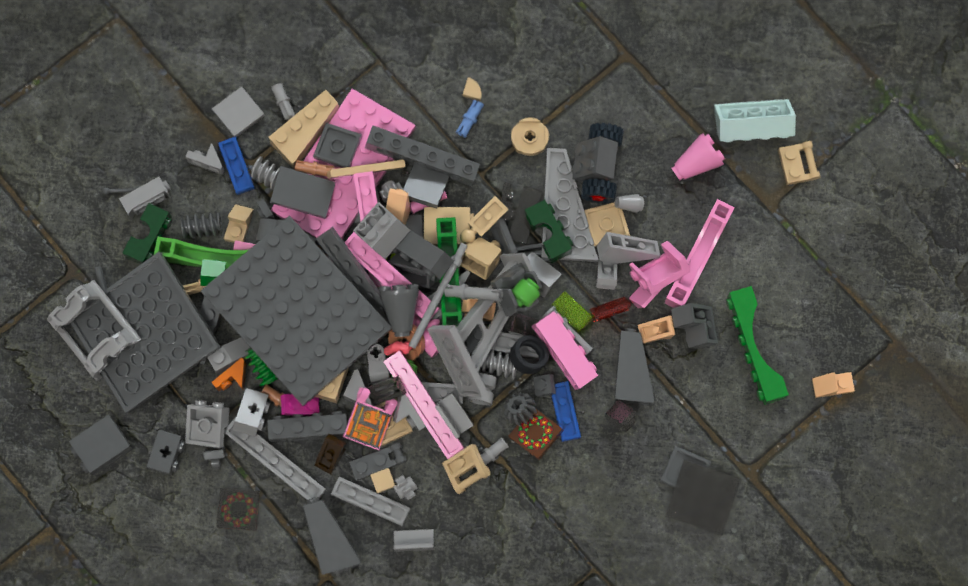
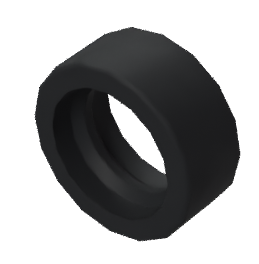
[509,335,549,374]

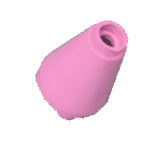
[672,133,725,180]

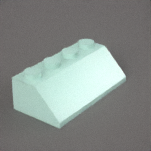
[714,99,796,142]

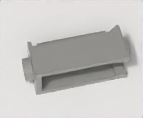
[119,177,171,220]

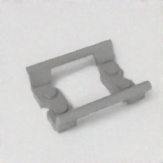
[47,280,141,381]

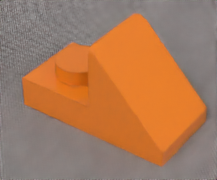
[211,357,246,391]

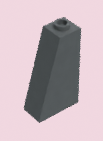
[614,329,654,406]
[303,497,361,575]

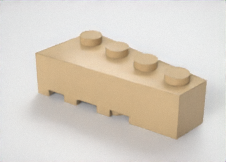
[268,90,339,170]

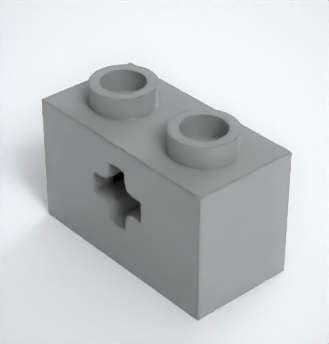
[233,388,270,436]

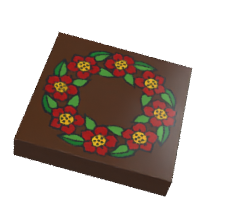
[508,409,563,460]

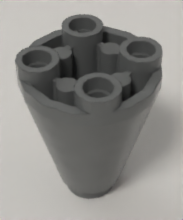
[379,284,419,337]

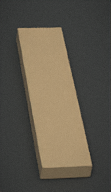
[327,160,405,179]

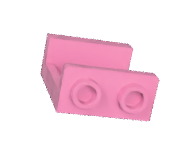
[629,241,691,295]

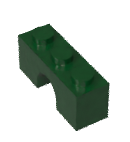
[524,199,573,264]
[122,203,172,265]

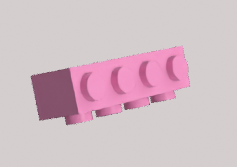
[531,311,598,390]

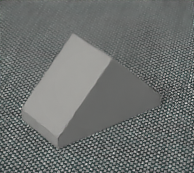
[343,369,372,405]

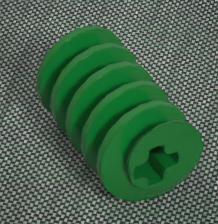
[244,348,278,386]

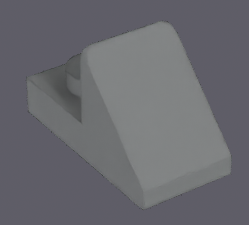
[186,143,225,175]
[596,260,617,290]
[393,392,426,431]

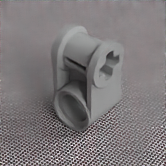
[367,344,390,383]

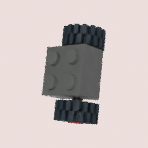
[572,123,624,204]

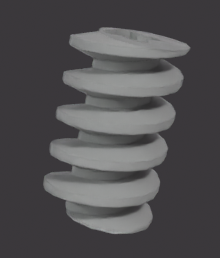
[251,156,280,191]
[481,350,517,380]

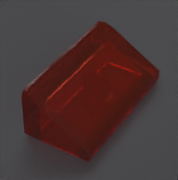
[590,297,631,322]

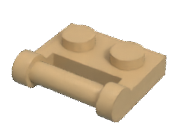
[778,141,821,185]
[442,444,490,494]

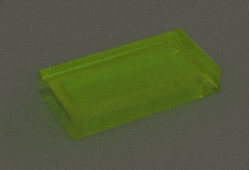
[551,291,593,331]

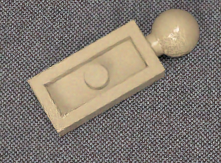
[460,196,509,244]

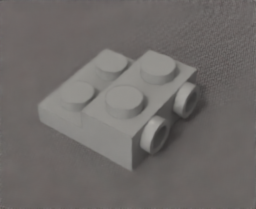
[185,400,229,448]

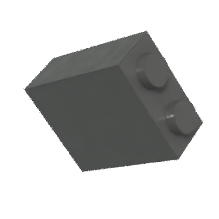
[69,414,133,476]

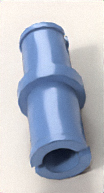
[456,100,484,138]

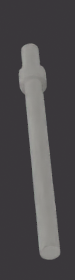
[408,243,468,349]

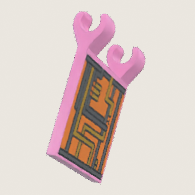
[343,387,398,450]

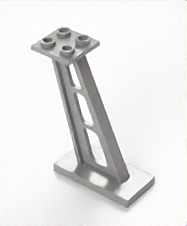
[427,253,533,398]

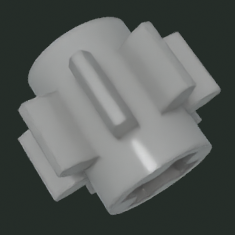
[380,181,403,203]
[393,475,418,500]

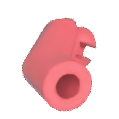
[384,341,412,356]

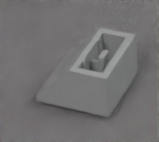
[353,202,411,259]

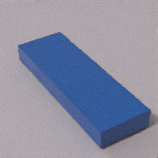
[218,137,255,195]
[551,381,581,442]

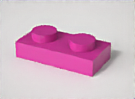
[281,394,320,416]

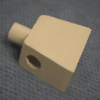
[460,238,502,280]

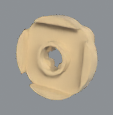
[511,118,549,156]

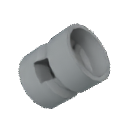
[468,373,497,406]

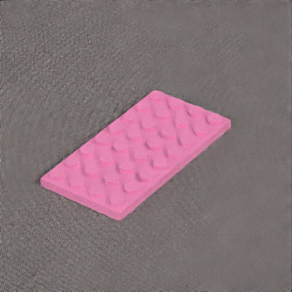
[271,89,416,239]

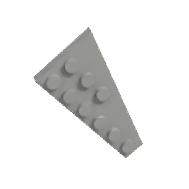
[541,148,599,262]

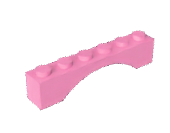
[665,199,735,308]

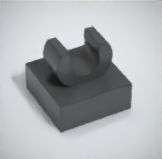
[203,446,226,468]

